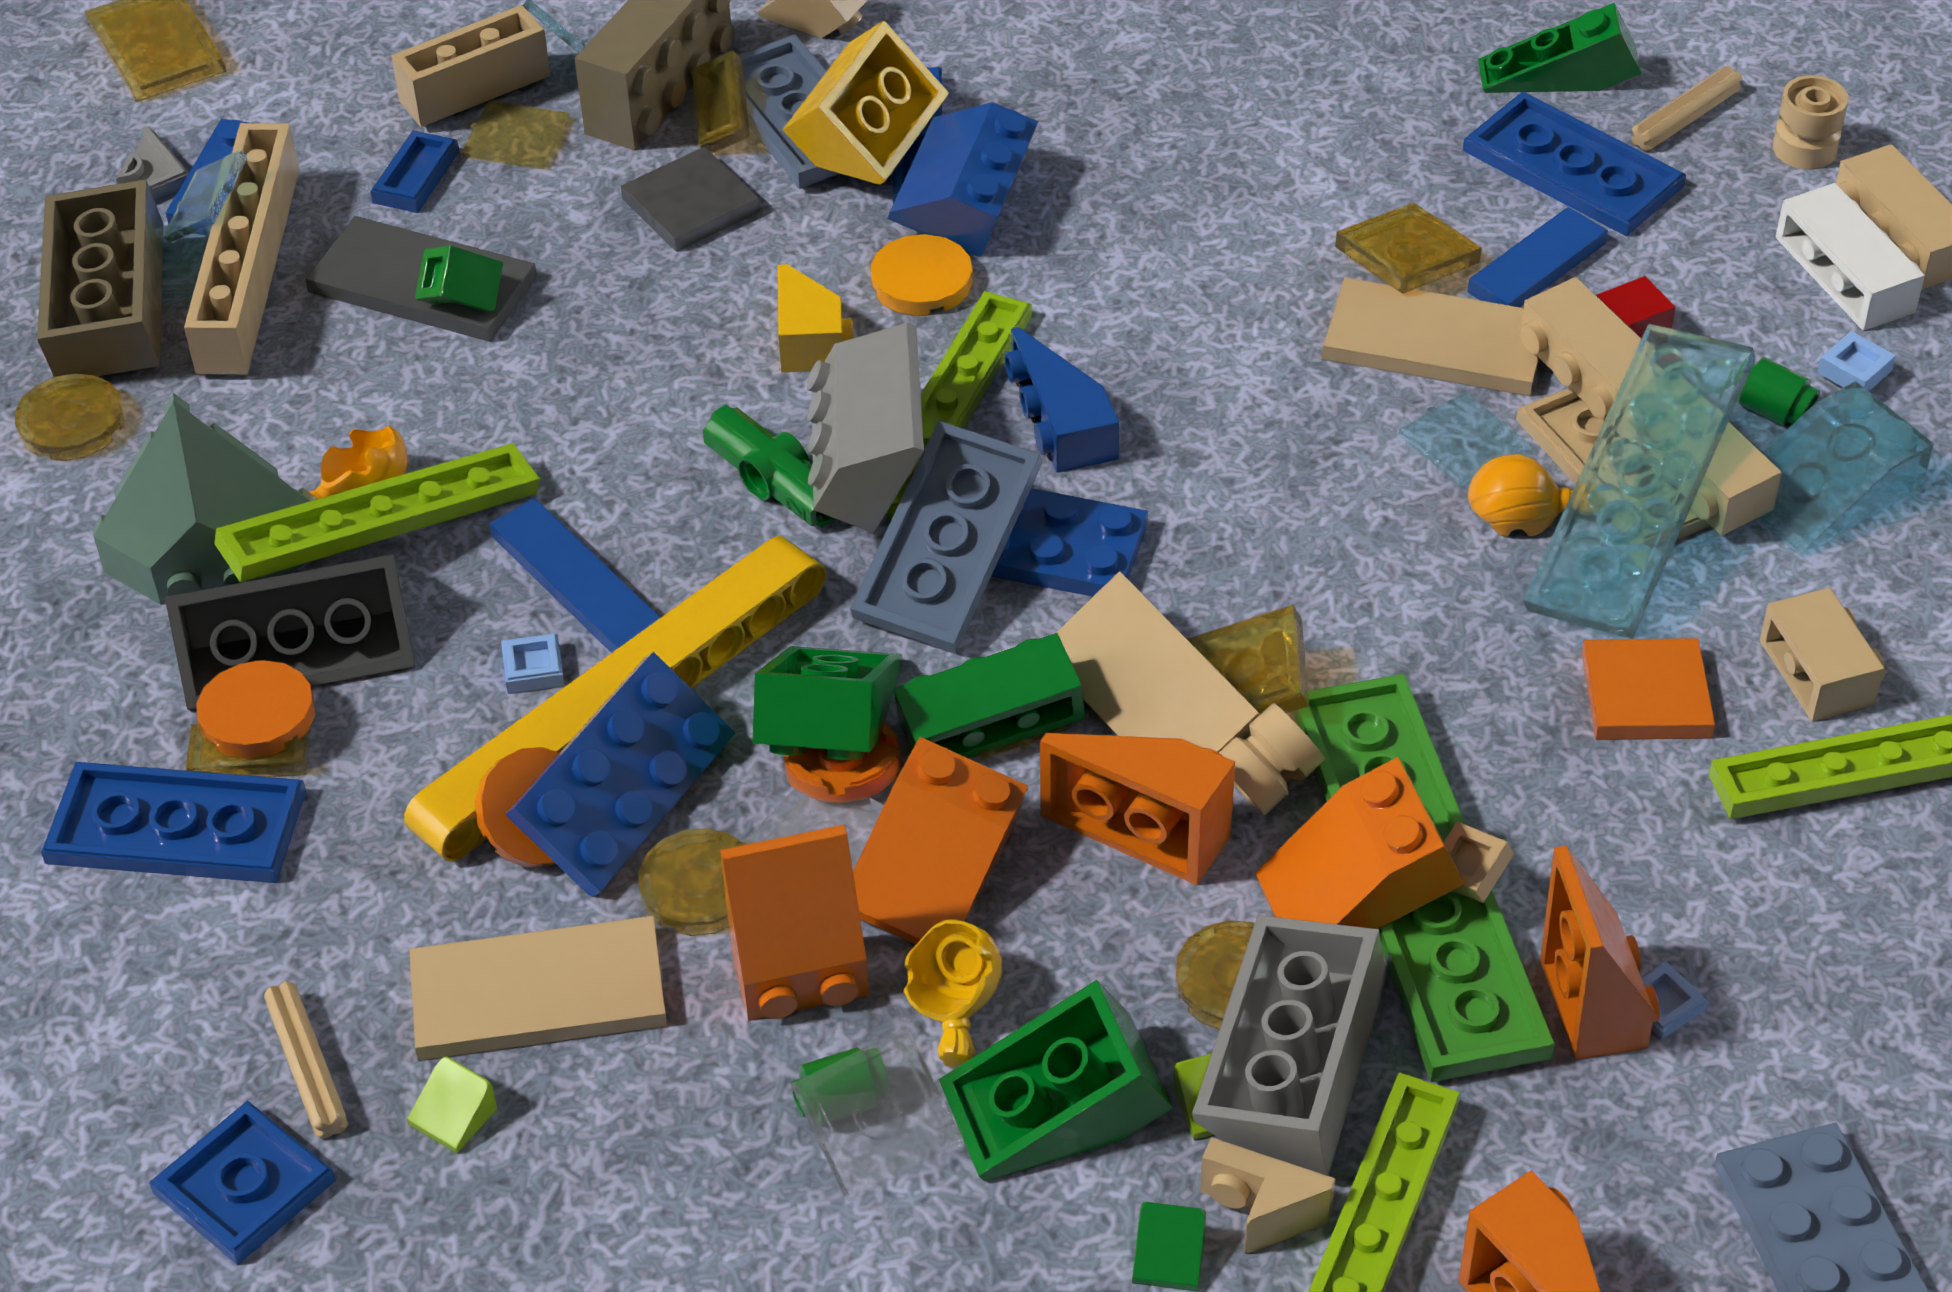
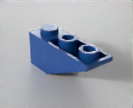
[1004,327,1119,473]

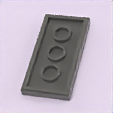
[305,216,537,342]

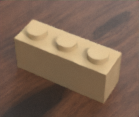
[391,5,551,127]
[1836,144,1952,290]

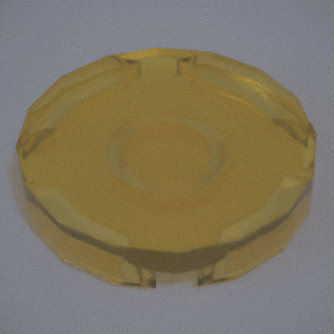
[15,373,125,461]
[638,828,746,936]
[1175,920,1255,1030]

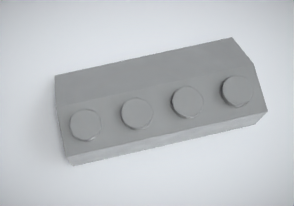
[807,323,924,533]
[1192,915,1387,1176]

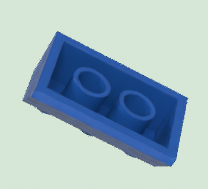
[887,102,1038,257]

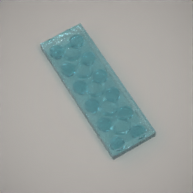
[1524,324,1756,639]

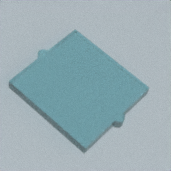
[523,0,587,53]
[163,150,248,243]
[1399,392,1529,488]

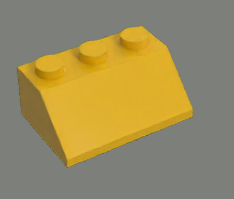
[782,20,949,185]

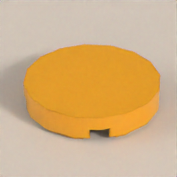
[870,234,973,316]

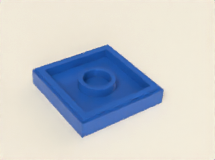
[149,1100,336,1265]

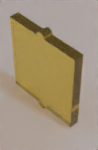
[462,101,570,170]

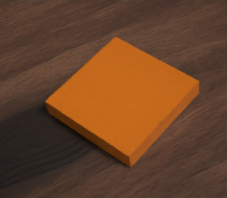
[1582,638,1715,740]

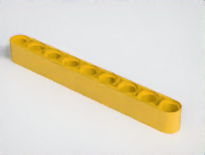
[404,536,827,862]

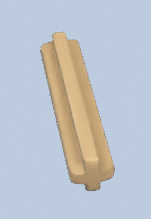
[1631,66,1743,151]
[264,981,348,1139]

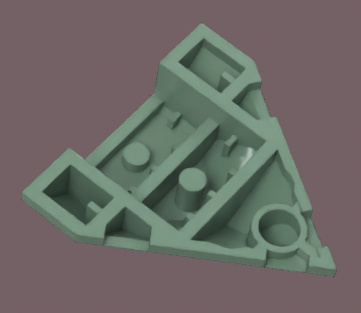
[93,393,317,605]

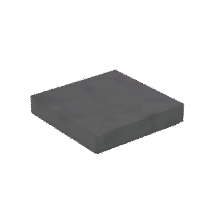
[621,147,760,252]

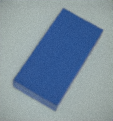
[370,130,459,213]

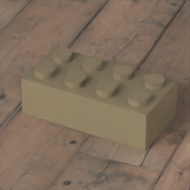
[575,0,735,151]
[37,179,163,383]

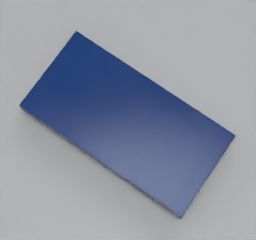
[1463,91,1686,237]
[41,762,306,883]

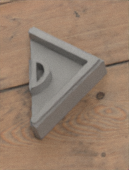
[116,126,189,201]

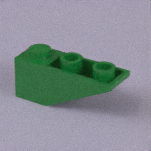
[1478,3,1641,93]

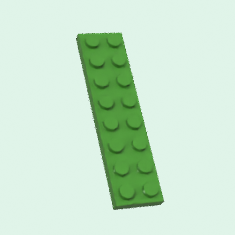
[1291,674,1555,1082]

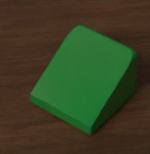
[1132,1202,1206,1292]

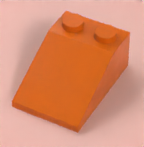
[1040,733,1235,885]
[853,737,1029,944]
[1255,757,1465,929]
[720,825,869,1021]
[1540,845,1660,1060]
[1458,1170,1601,1292]

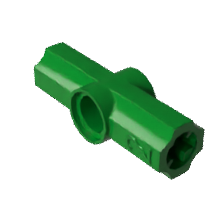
[703,404,835,528]

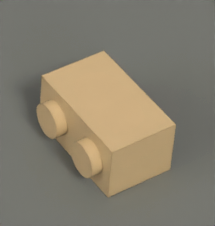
[1759,587,1885,722]

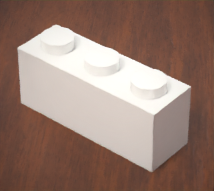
[1775,183,1925,331]

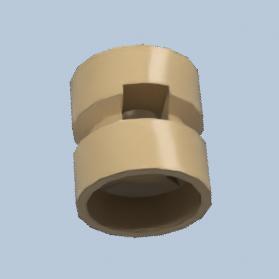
[1772,75,1849,170]
[1219,703,1326,816]

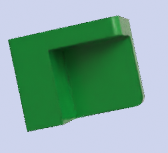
[415,245,504,312]

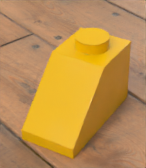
[777,264,853,373]

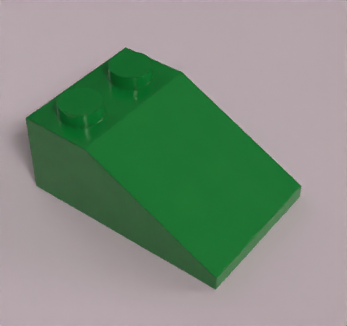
[752,646,902,760]
[938,980,1174,1182]

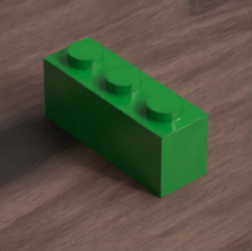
[893,633,1085,758]

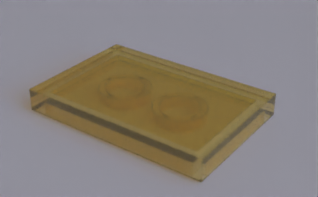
[84,0,227,102]

